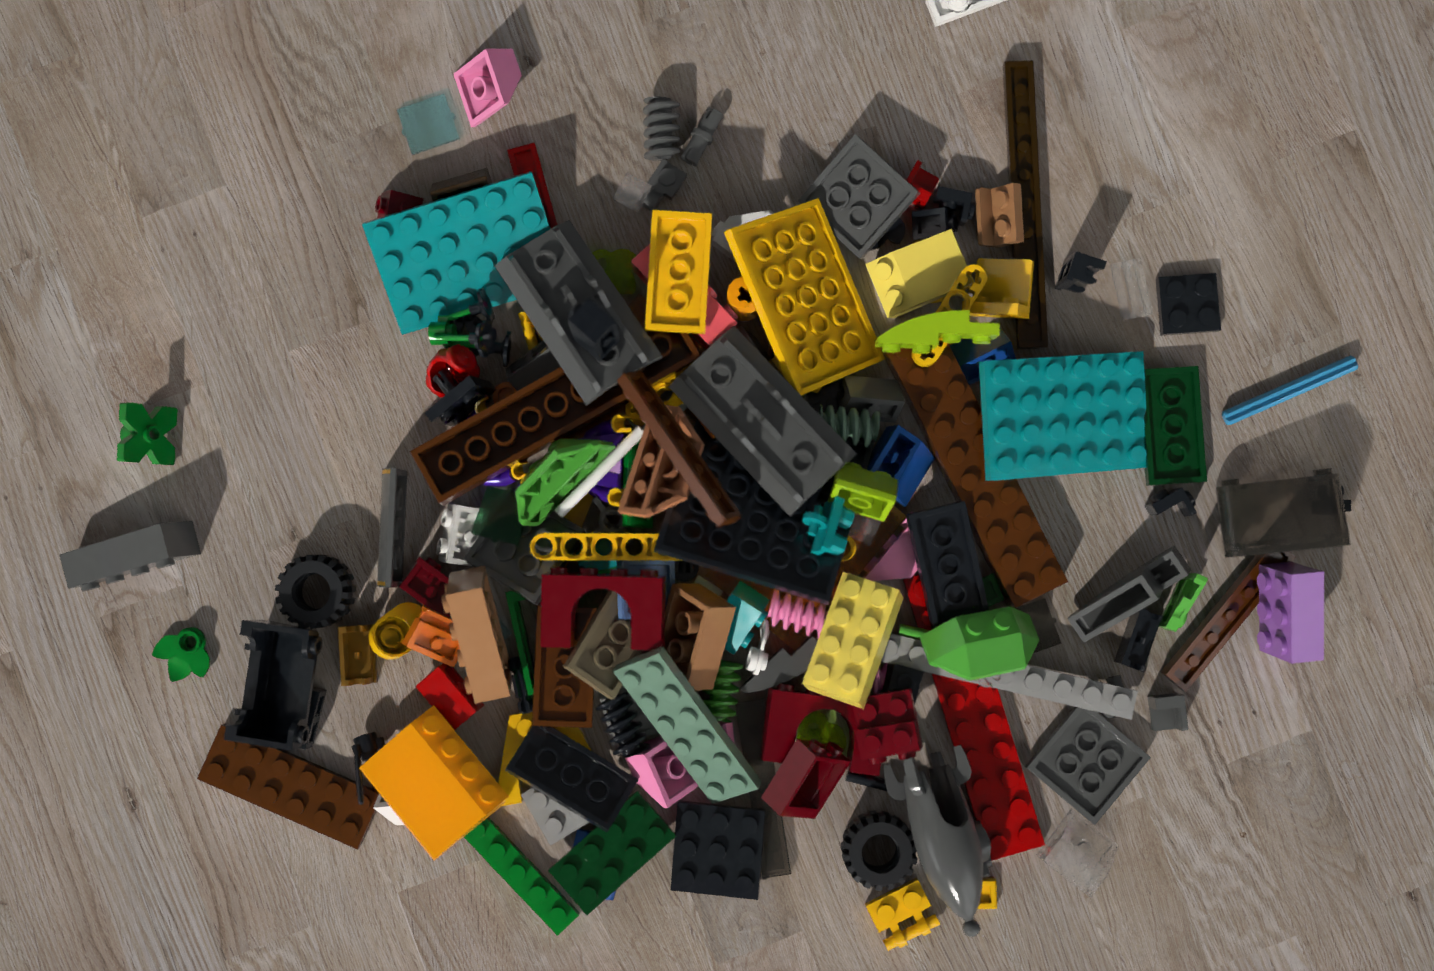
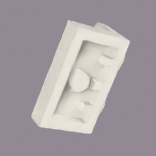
[436,504,490,567]

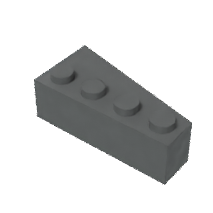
[59,521,201,592]

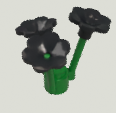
[428,288,511,367]

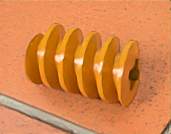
[727,276,758,321]

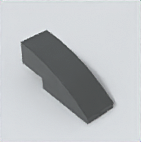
[740,635,817,693]

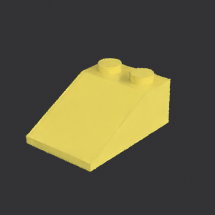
[865,229,975,318]

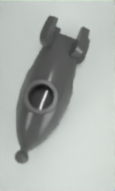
[884,745,991,937]

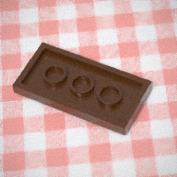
[532,606,598,728]

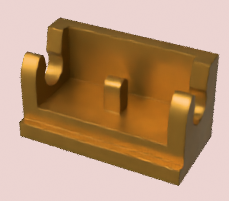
[338,624,377,686]

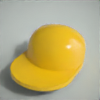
[368,602,422,660]

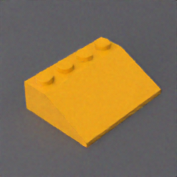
[359,705,509,861]

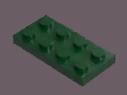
[1144,366,1207,486]
[548,790,677,915]

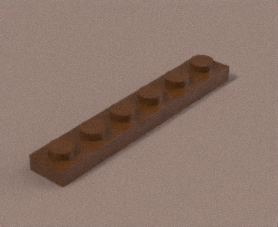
[617,371,742,527]
[1161,538,1296,692]

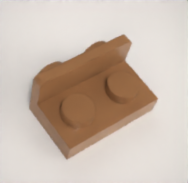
[975,183,1024,248]

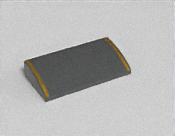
[377,468,408,588]

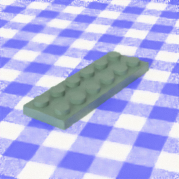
[613,646,762,804]

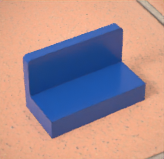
[949,328,1016,385]

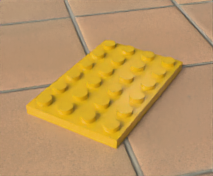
[724,198,885,395]

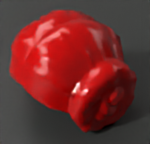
[425,344,480,398]

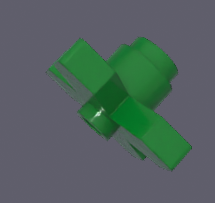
[117,402,178,465]

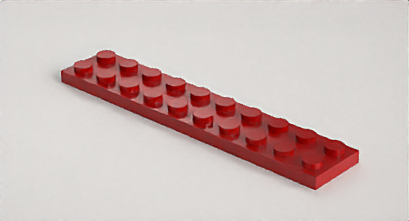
[903,575,1045,861]

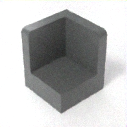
[1147,693,1188,731]

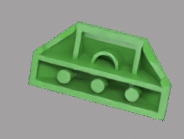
[515,439,616,526]
[920,606,1039,681]

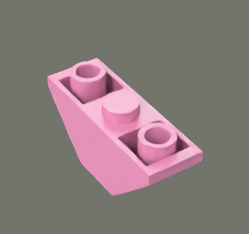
[863,510,921,581]

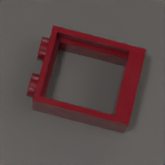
[761,739,851,819]

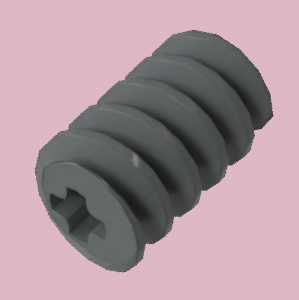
[643,96,680,161]

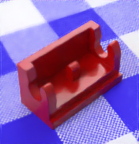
[415,663,485,730]

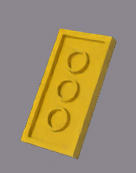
[645,210,712,334]

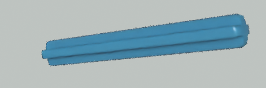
[1221,355,1358,425]

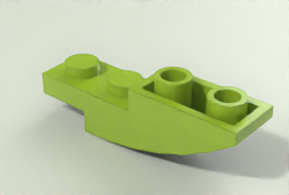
[875,310,1000,354]

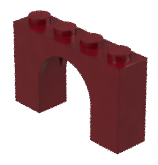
[540,567,666,650]
[759,683,881,776]

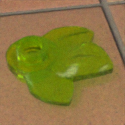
[592,248,637,294]
[795,710,847,765]

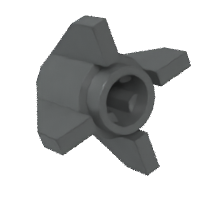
[592,496,634,546]

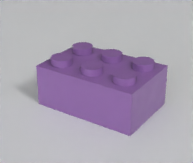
[1257,562,1324,664]

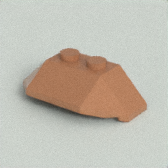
[618,405,704,518]

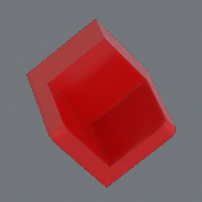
[906,160,939,209]

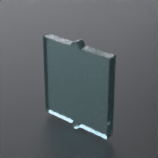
[397,94,460,155]

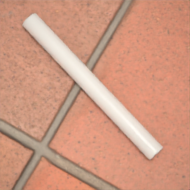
[554,425,644,518]

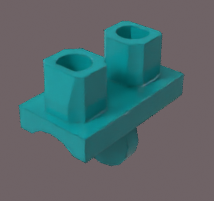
[802,496,855,555]

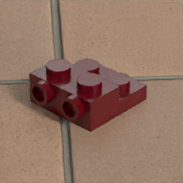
[853,688,923,764]

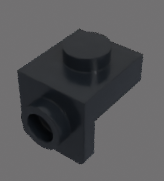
[1145,487,1197,517]

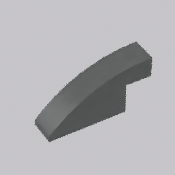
[1067,545,1191,643]

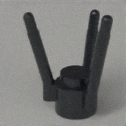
[351,732,386,805]

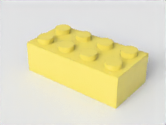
[802,572,903,709]

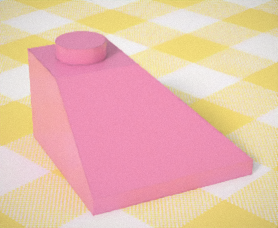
[454,48,522,127]
[625,736,698,808]

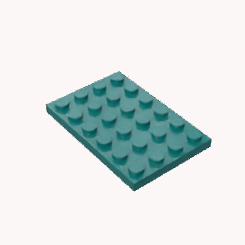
[362,171,550,335]
[979,351,1147,481]

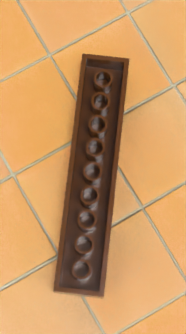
[409,320,700,506]
[881,343,1068,608]

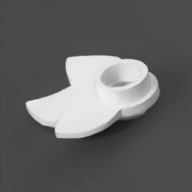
[746,620,770,675]

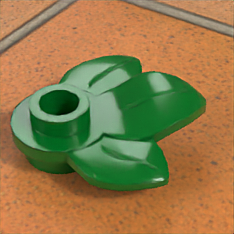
[152,627,210,682]

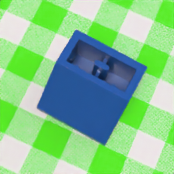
[867,425,935,507]

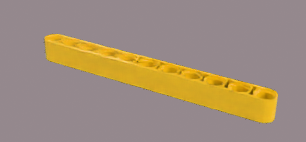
[530,533,856,561]

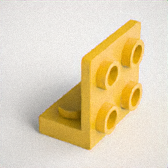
[962,258,1034,319]

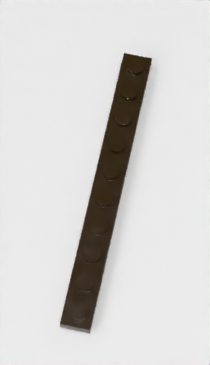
[1003,60,1048,349]

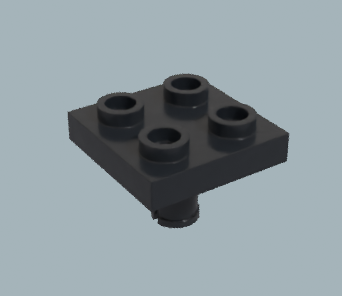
[425,368,496,427]

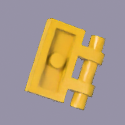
[865,878,940,951]

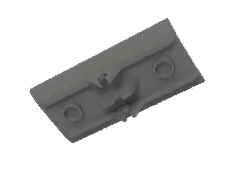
[495,220,663,406]
[669,326,857,517]

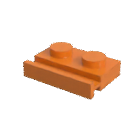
[402,605,460,668]

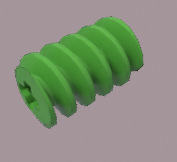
[702,660,743,722]

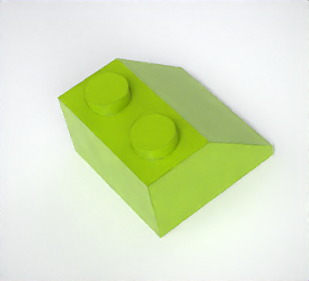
[827,462,898,522]

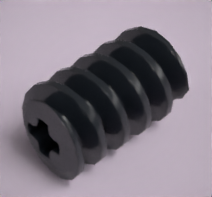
[596,692,651,758]

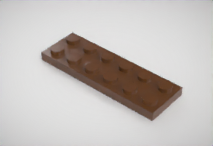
[197,724,379,849]

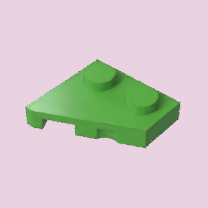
[1159,573,1208,632]

